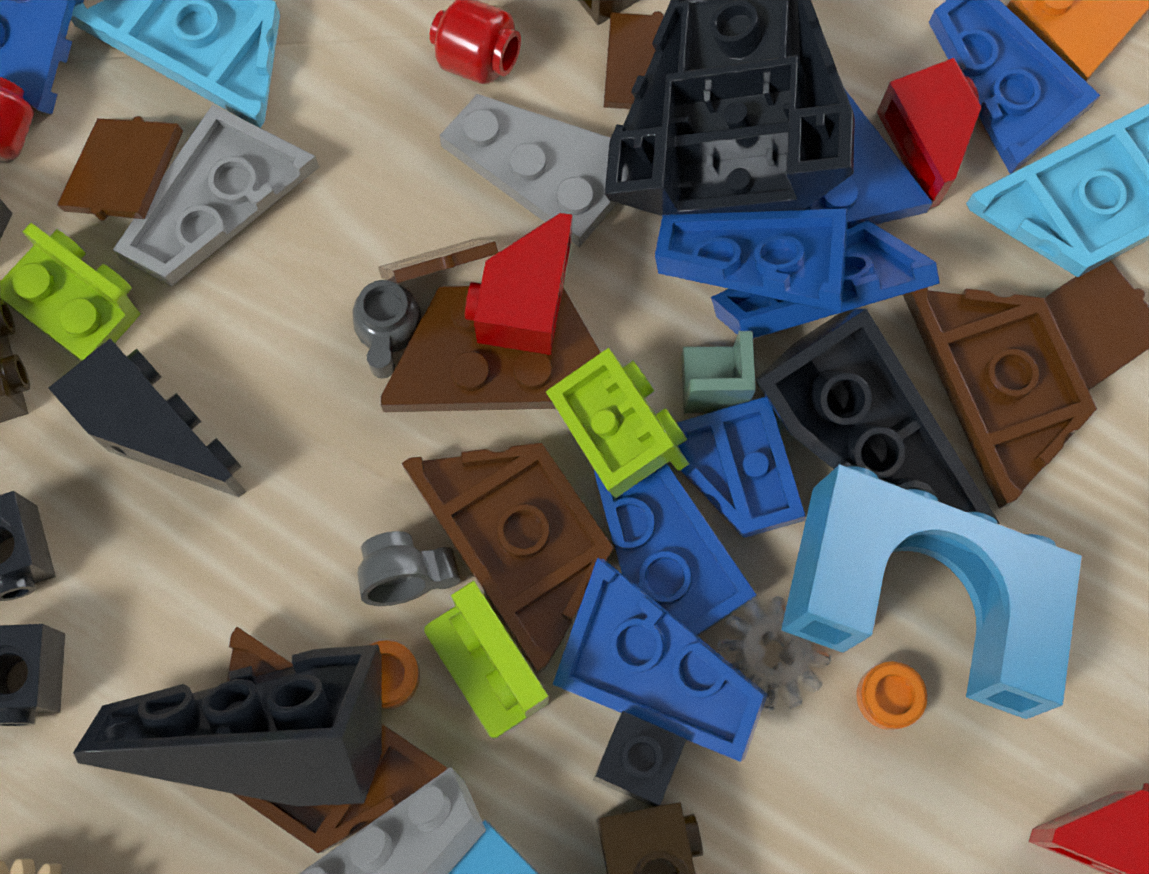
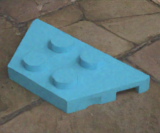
[71,0,280,128]
[966,104,1149,277]

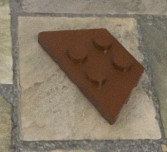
[381,286,601,412]
[903,287,1097,509]
[402,443,614,674]
[227,627,449,853]

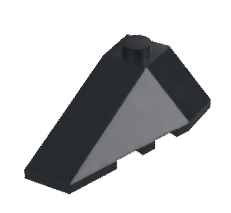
[755,309,1000,524]
[73,645,382,806]

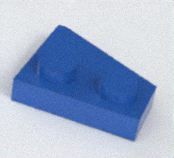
[676,397,806,538]

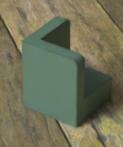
[681,331,756,413]

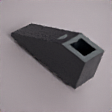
[48,338,246,497]

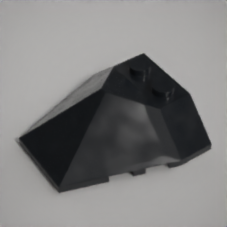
[605,0,855,216]

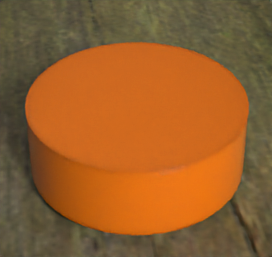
[370,640,420,709]
[856,661,927,730]

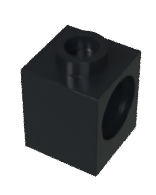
[0,491,56,601]
[0,624,65,726]
[593,711,687,807]

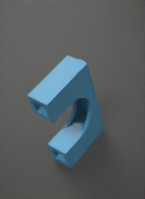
[781,464,1082,719]

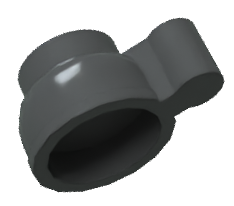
[352,280,422,379]
[357,531,460,606]

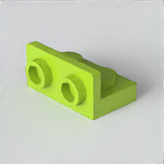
[0,223,141,361]
[546,348,689,498]
[424,581,549,739]

